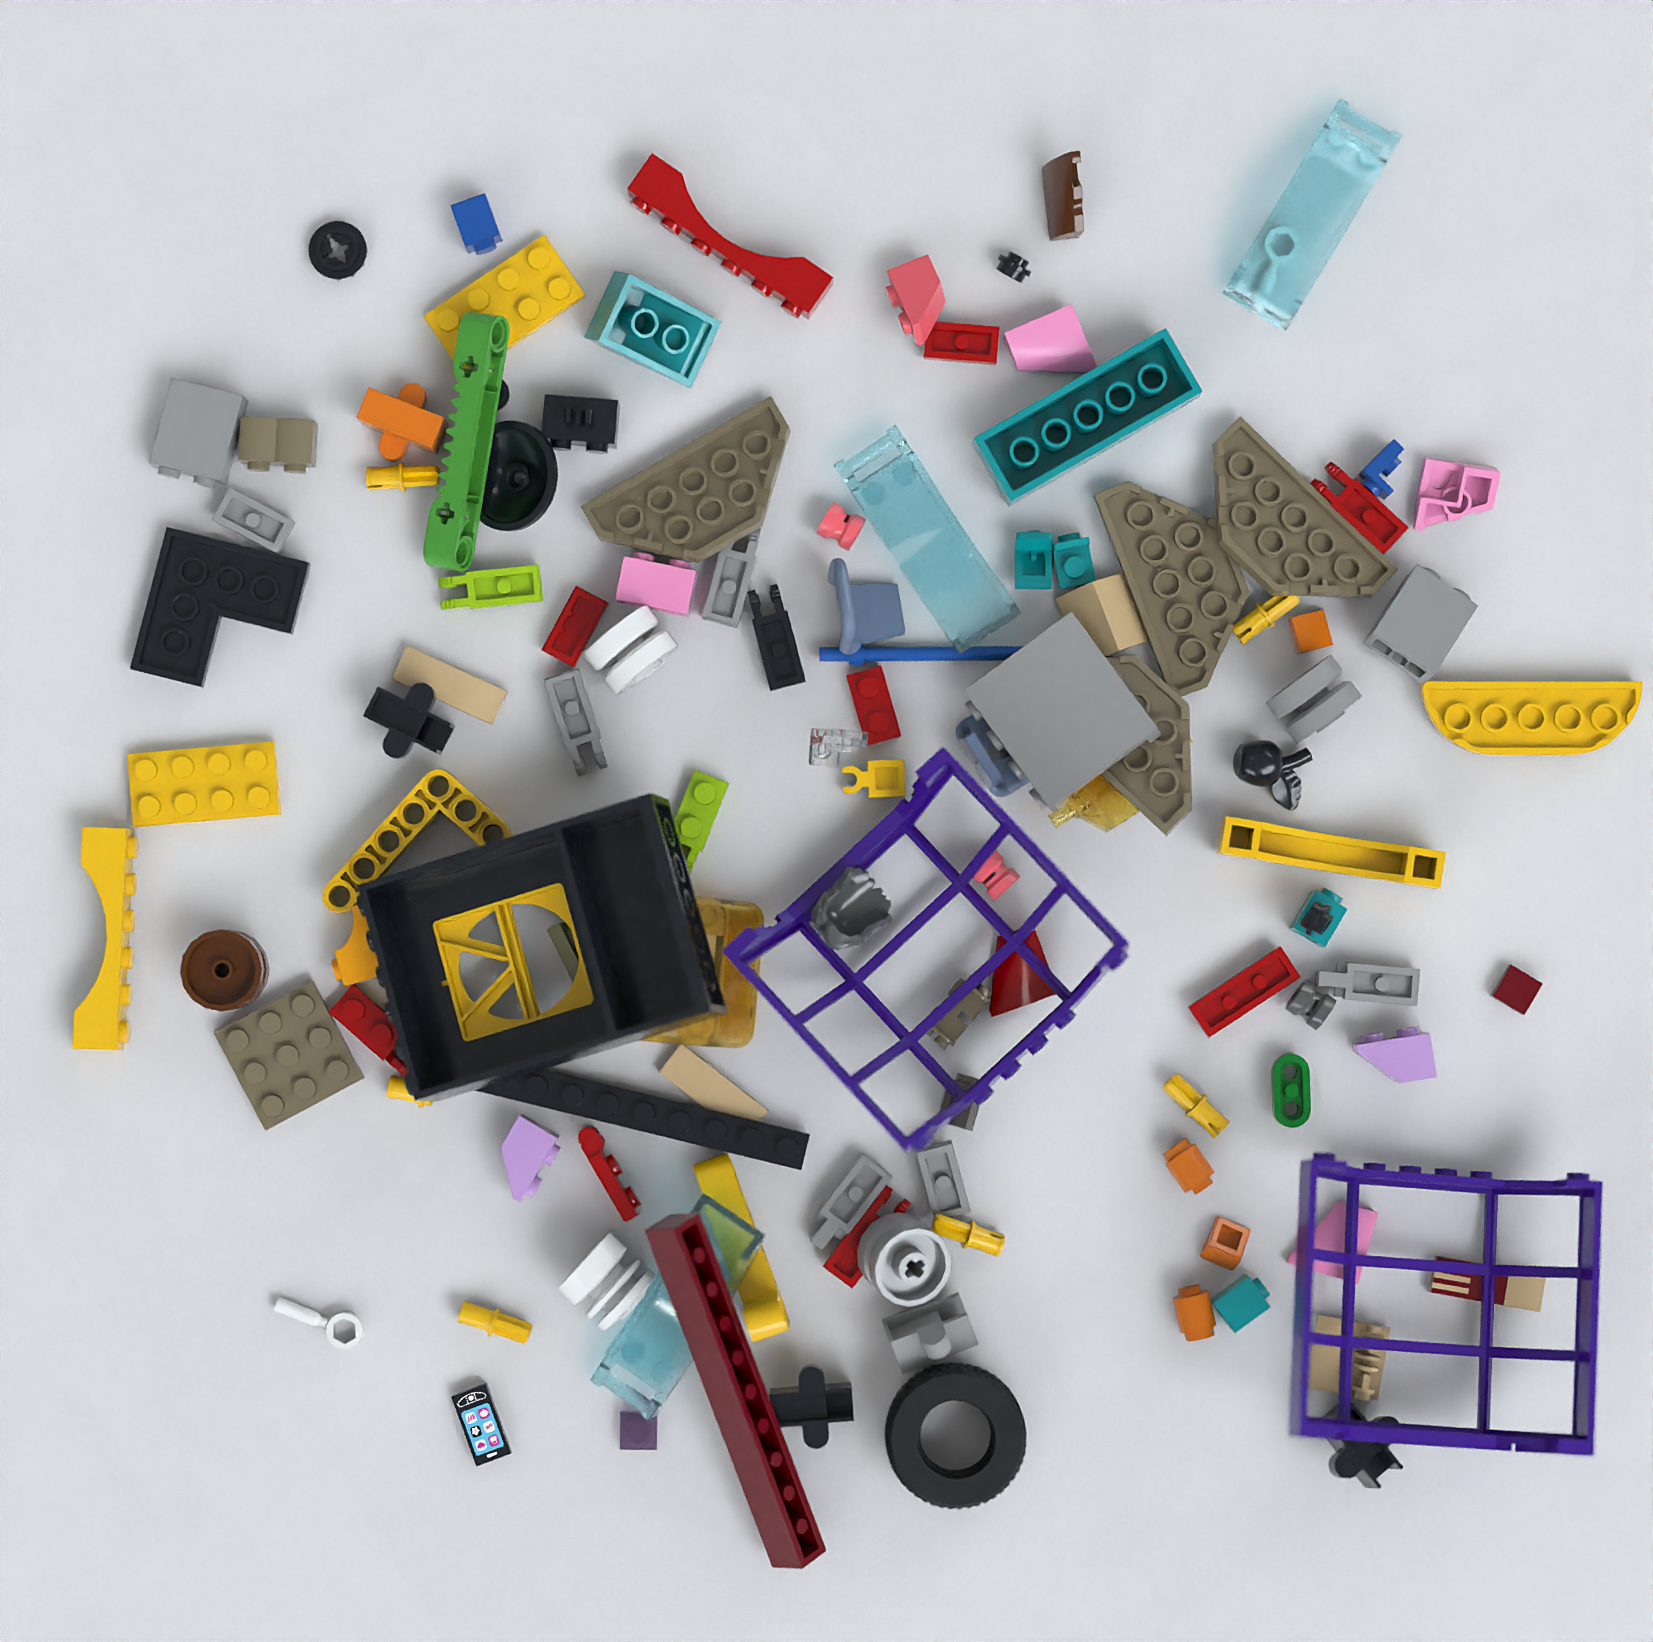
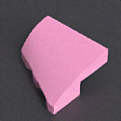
[1003,304,1097,373]
[1413,457,1501,531]
[1286,1200,1378,1284]

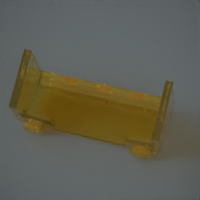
[640,896,765,1048]

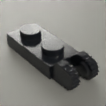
[747,584,806,691]

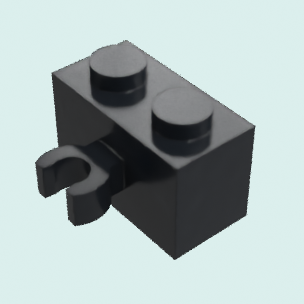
[542,394,620,454]

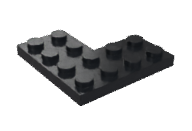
[130,527,311,688]

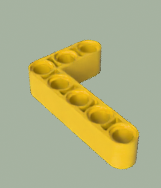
[322,769,513,913]
[693,1152,790,1343]

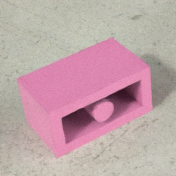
[615,552,697,617]

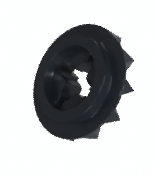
[308,221,368,281]

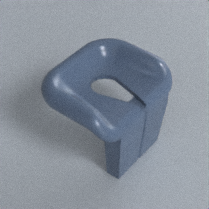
[827,558,905,655]
[955,715,1030,797]

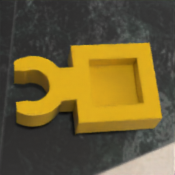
[842,759,906,798]

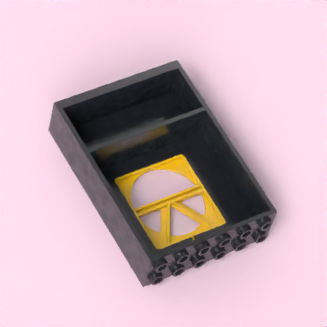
[357,793,728,1101]

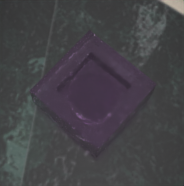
[620,1411,658,1450]

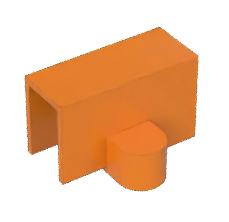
[356,383,449,462]

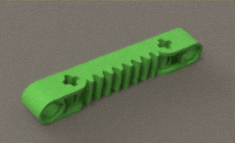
[423,311,509,572]

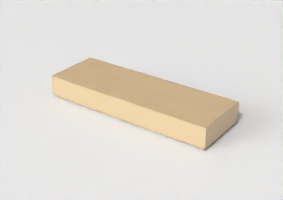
[392,645,508,725]
[659,1043,769,1122]

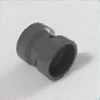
[1285,979,1337,1030]

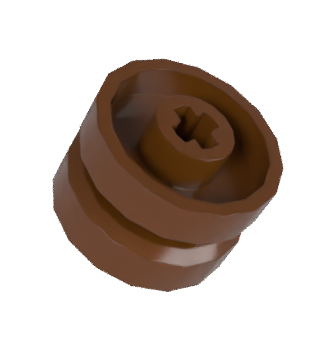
[180,929,270,1011]

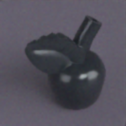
[1233,740,1313,810]

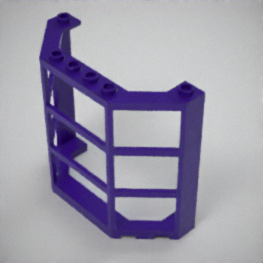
[722,747,1130,1153]
[1288,1152,1603,1456]

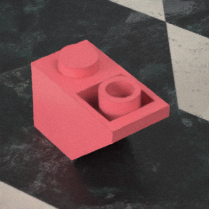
[885,254,946,346]

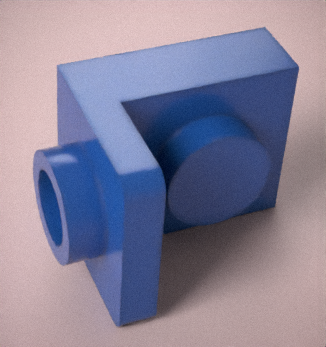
[1358,439,1404,500]

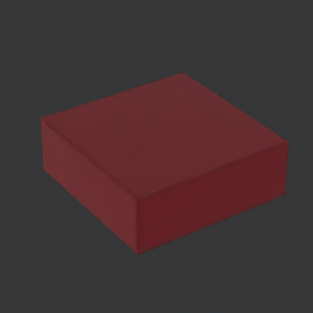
[1491,965,1543,1015]

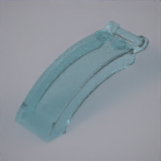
[1223,98,1403,331]
[834,425,1022,654]
[590,1193,766,1423]

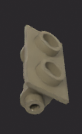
[925,975,992,1049]

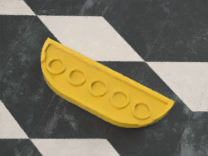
[1420,681,1643,756]

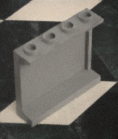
[964,612,1162,813]

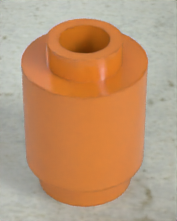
[1162,1138,1215,1195]
[1172,1284,1216,1342]

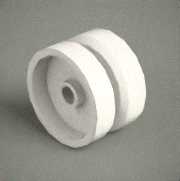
[584,605,679,696]

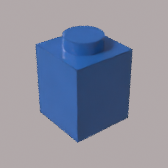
[450,193,503,255]

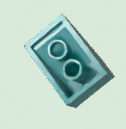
[584,271,722,388]

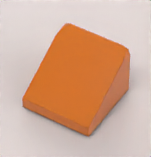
[1288,610,1333,655]
[1200,1215,1251,1270]

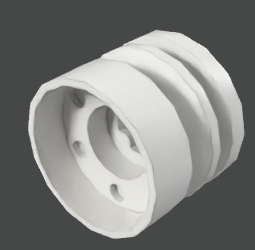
[557,1232,656,1332]

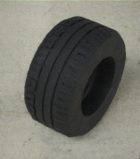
[885,1362,1027,1509]

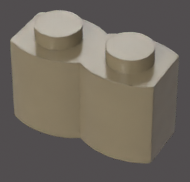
[238,416,318,474]

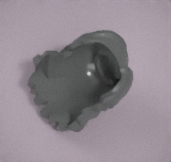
[811,867,892,950]

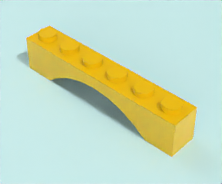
[1216,816,1446,889]
[72,827,139,1050]

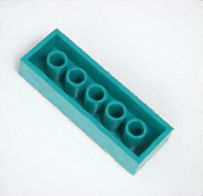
[972,328,1203,507]

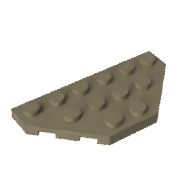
[580,396,790,563]
[1213,416,1398,598]
[1094,481,1250,697]
[1100,655,1192,836]

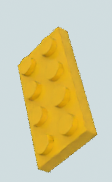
[423,235,586,369]
[127,741,282,827]

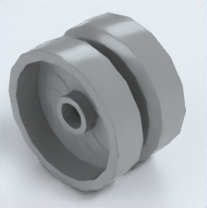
[1266,655,1362,744]
[857,1212,951,1307]

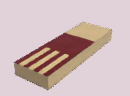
[1429,1255,1546,1312]

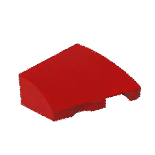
[989,929,1056,1017]

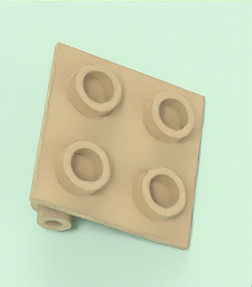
[1308,1314,1390,1401]

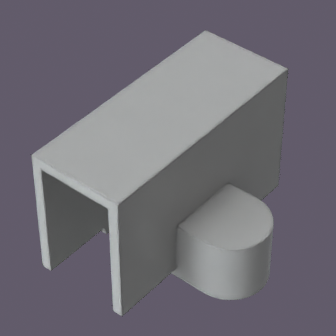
[881,1292,979,1374]

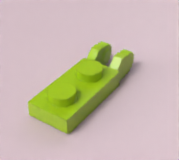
[438,565,544,610]
[675,770,729,874]

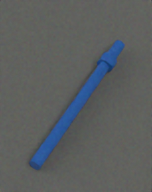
[819,644,1024,665]

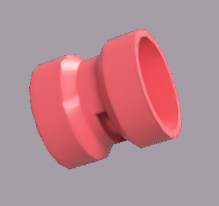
[816,502,866,551]
[973,850,1020,901]

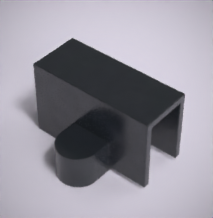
[363,683,455,759]
[770,1364,854,1449]
[1323,1403,1403,1489]

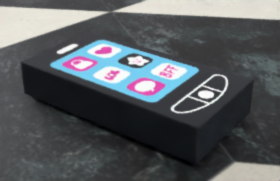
[451,1383,512,1467]

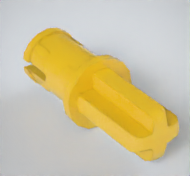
[366,462,441,492]
[1233,595,1300,645]
[1163,1073,1230,1138]
[931,1214,1005,1257]
[457,1300,532,1344]

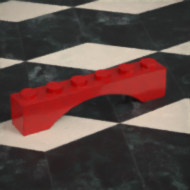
[627,153,833,320]

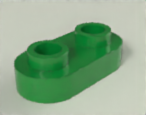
[1271,1054,1311,1128]

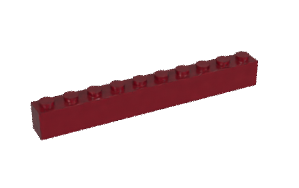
[644,1213,827,1569]

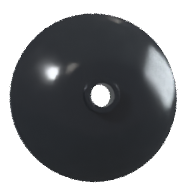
[480,420,558,532]

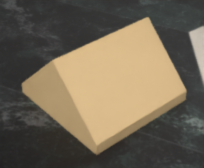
[1055,573,1149,657]

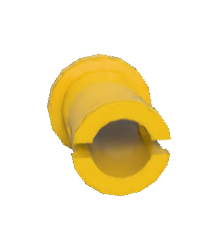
[387,1075,433,1108]

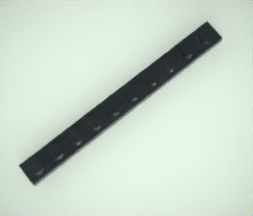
[474,1069,810,1170]

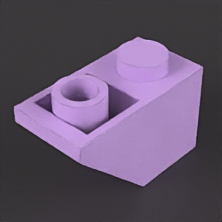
[1351,1027,1437,1083]
[500,1114,561,1202]

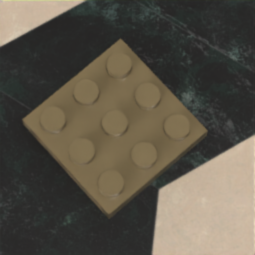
[214,981,365,1131]

